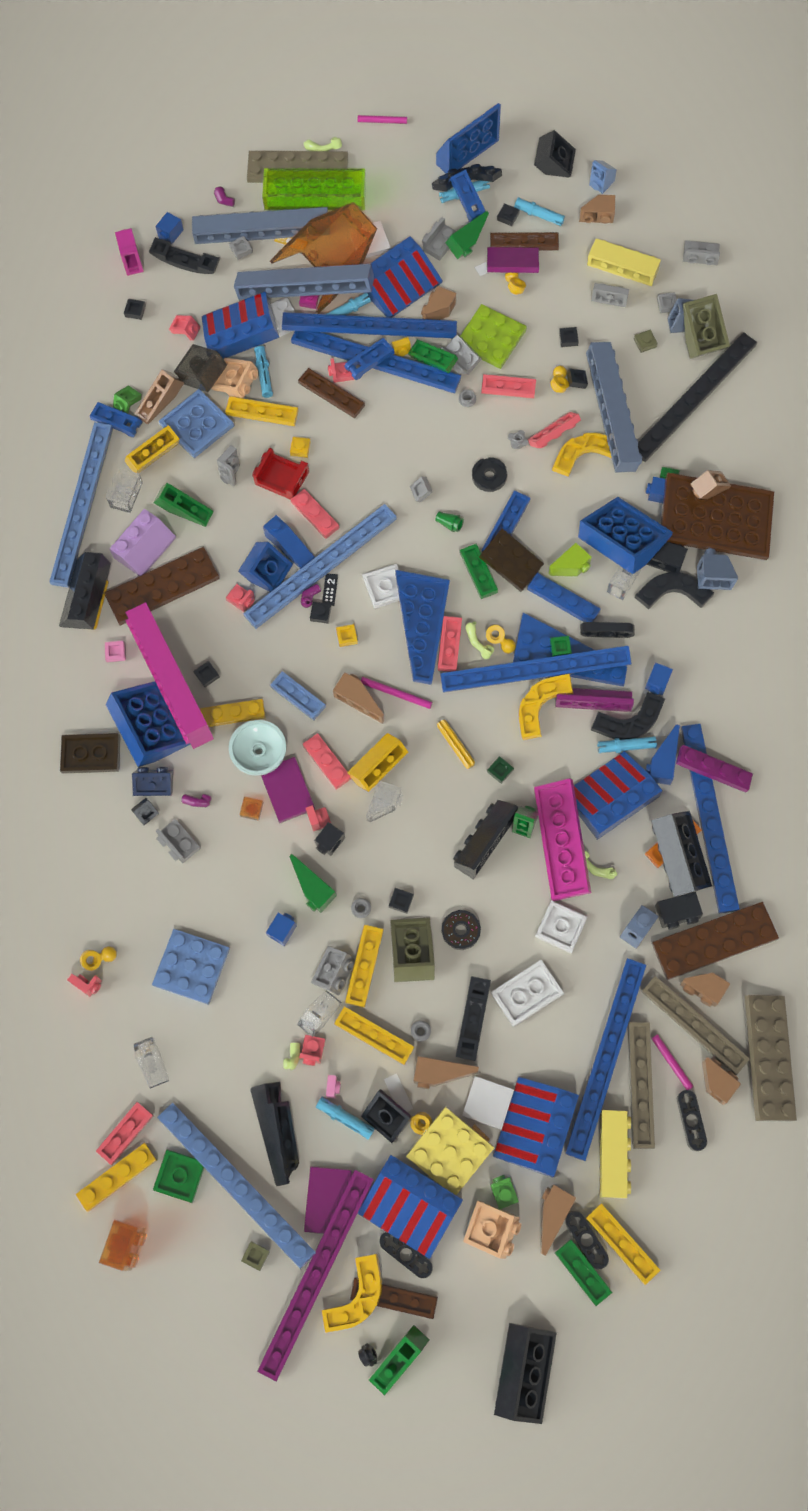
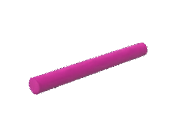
[361,677,433,709]

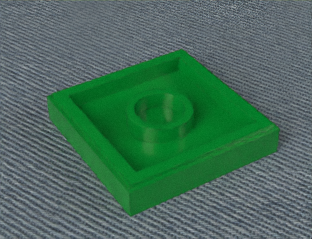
[153,1150,205,1203]

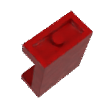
[252,448,309,499]

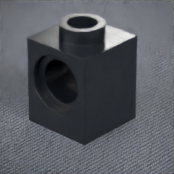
[314,822,345,856]

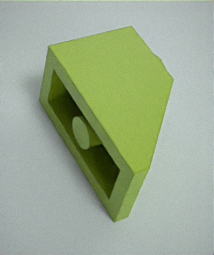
[549,543,592,576]

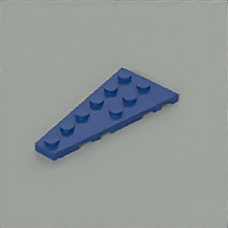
[395,570,450,685]
[513,613,627,687]

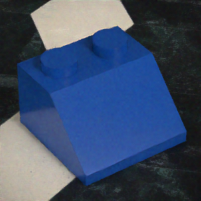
[238,542,293,592]

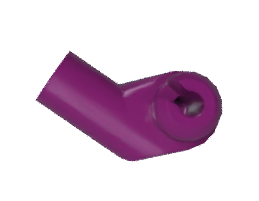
[214,186,235,207]
[300,584,321,608]
[181,794,212,808]

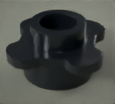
[358,1343,377,1367]

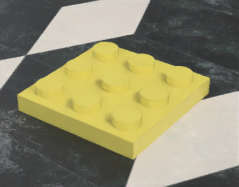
[406,1106,494,1195]

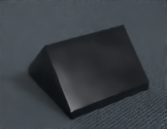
[361,1089,413,1143]

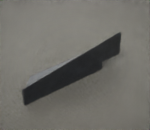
[250,1082,299,1186]

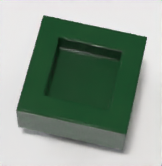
[487,756,514,784]

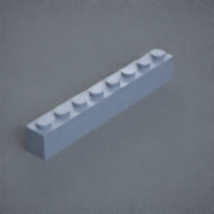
[192,207,330,244]
[234,264,374,300]
[586,342,642,473]

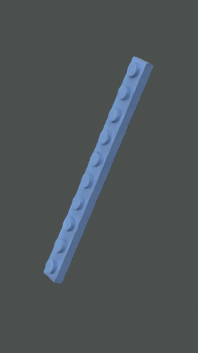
[49,422,113,588]
[243,504,397,629]
[157,1103,316,1269]

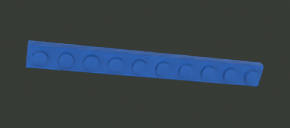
[282,312,457,339]
[291,331,461,394]
[440,646,632,693]
[681,724,740,914]
[565,958,646,1161]

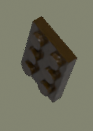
[479,528,544,592]
[60,733,120,774]

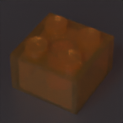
[99,1220,147,1271]

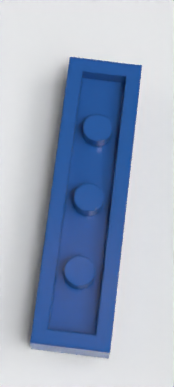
[482,491,530,552]
[527,573,601,622]

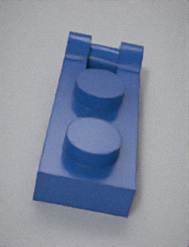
[450,170,486,222]
[344,338,394,380]
[90,402,142,438]

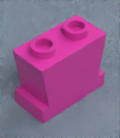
[115,228,144,276]

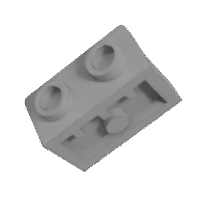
[422,217,456,261]
[683,240,720,265]
[592,283,629,307]
[440,335,482,375]
[217,445,240,486]
[156,819,201,864]
[311,946,355,996]

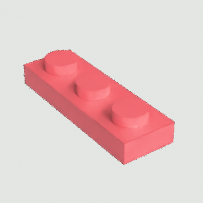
[481,374,536,398]
[527,412,581,448]
[290,489,339,539]
[438,616,462,672]
[302,733,352,790]
[96,1102,154,1165]

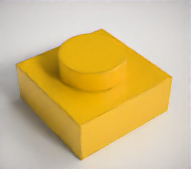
[392,337,411,356]
[290,437,311,458]
[336,624,358,647]

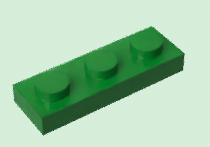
[408,339,458,373]
[460,543,498,599]
[554,1239,613,1306]

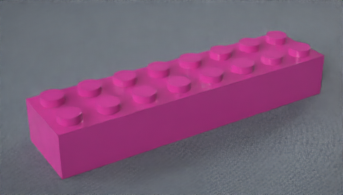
[125,603,214,749]

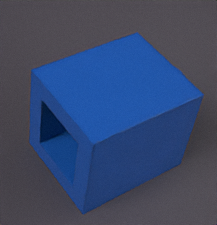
[155,212,184,244]
[646,477,665,503]
[645,662,673,696]
[266,912,297,946]

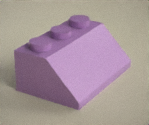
[110,509,176,576]

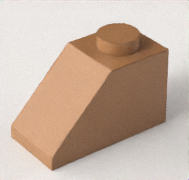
[691,470,731,499]

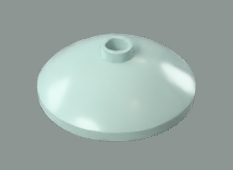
[229,720,286,776]

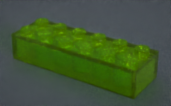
[262,168,366,210]

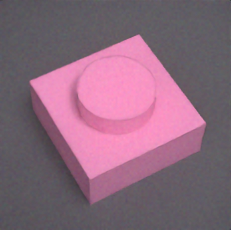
[105,641,125,662]
[326,1075,341,1099]

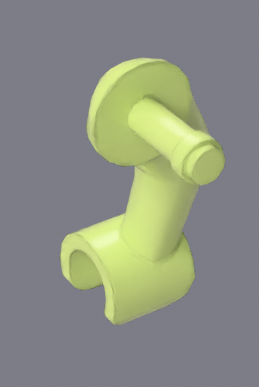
[303,137,342,151]
[466,621,494,659]
[585,851,617,879]

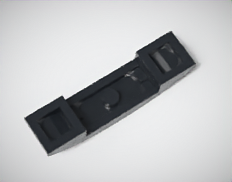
[149,237,220,274]
[456,976,491,1061]

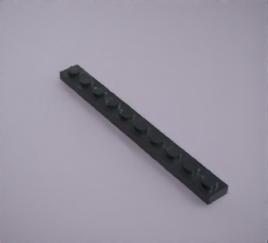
[638,332,757,462]

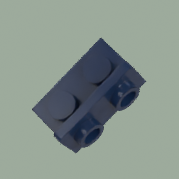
[132,767,173,796]

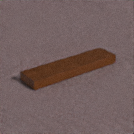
[490,232,559,251]
[298,368,365,419]
[350,1278,438,1319]

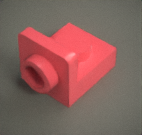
[169,315,200,340]
[328,358,354,383]
[226,584,255,612]
[306,805,331,832]
[67,974,102,997]
[299,1035,326,1066]

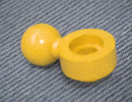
[505,273,526,295]
[550,365,569,393]
[486,624,516,654]
[80,946,117,971]
[410,1112,433,1135]

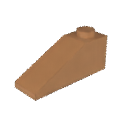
[134,369,184,424]
[333,672,384,724]
[414,1056,479,1089]
[541,1185,576,1256]

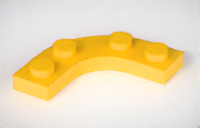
[552,433,612,477]
[519,674,573,740]
[322,1254,382,1333]

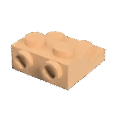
[210,358,258,398]
[463,1201,521,1259]

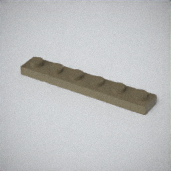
[641,976,750,1075]
[628,1022,655,1149]

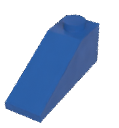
[263,515,315,569]
[645,725,680,785]

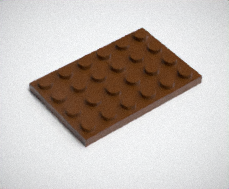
[661,473,775,560]

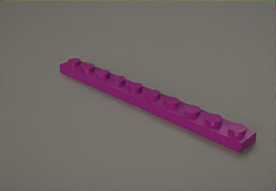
[257,1170,374,1382]

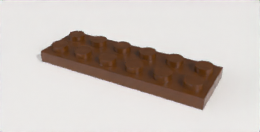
[104,546,220,626]
[651,902,779,980]

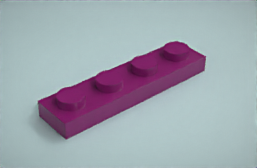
[676,745,753,793]

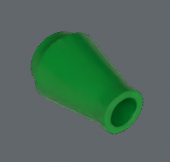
[435,511,464,532]

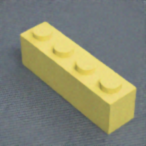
[587,238,661,286]
[600,1110,631,1199]

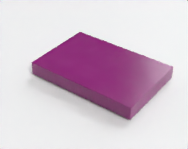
[487,247,539,273]
[261,757,315,824]
[304,1167,352,1234]

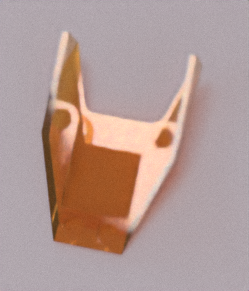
[270,202,377,314]

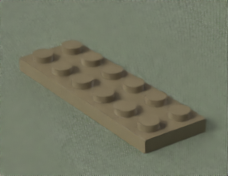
[247,151,348,184]
[745,995,797,1121]

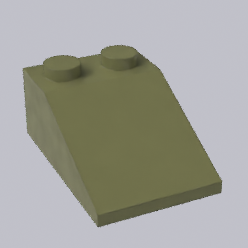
[683,294,730,359]
[390,918,435,982]

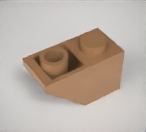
[579,194,615,224]
[421,286,456,320]
[680,973,730,1007]
[702,1057,741,1105]

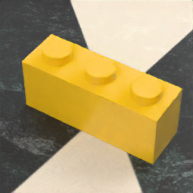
[125,425,180,475]
[347,733,408,792]

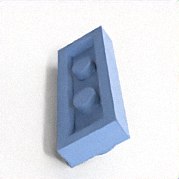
[270,671,326,721]

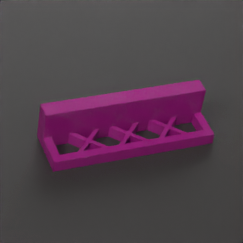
[555,688,634,712]

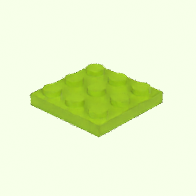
[460,304,527,369]

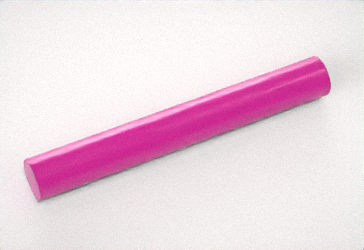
[358,115,407,124]
[651,1034,694,1090]

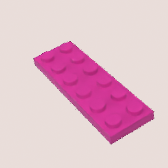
[534,778,591,901]

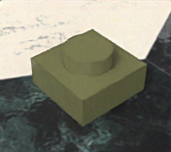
[634,329,658,353]
[241,1241,270,1271]

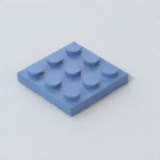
[159,389,234,458]
[152,929,230,1005]

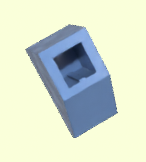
[589,160,617,194]

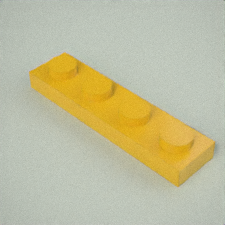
[225,396,299,427]
[199,699,265,727]
[345,925,384,1008]
[334,1006,414,1065]
[75,1143,157,1212]
[586,1203,661,1285]

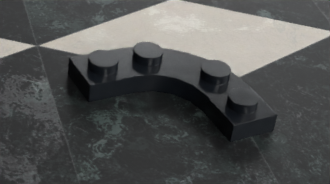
[432,164,502,192]
[635,572,714,610]
[591,692,665,740]

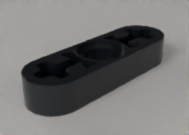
[580,622,635,638]
[677,1090,707,1151]
[565,1211,609,1269]
[379,1232,433,1278]

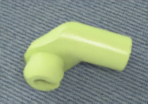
[283,1043,300,1070]

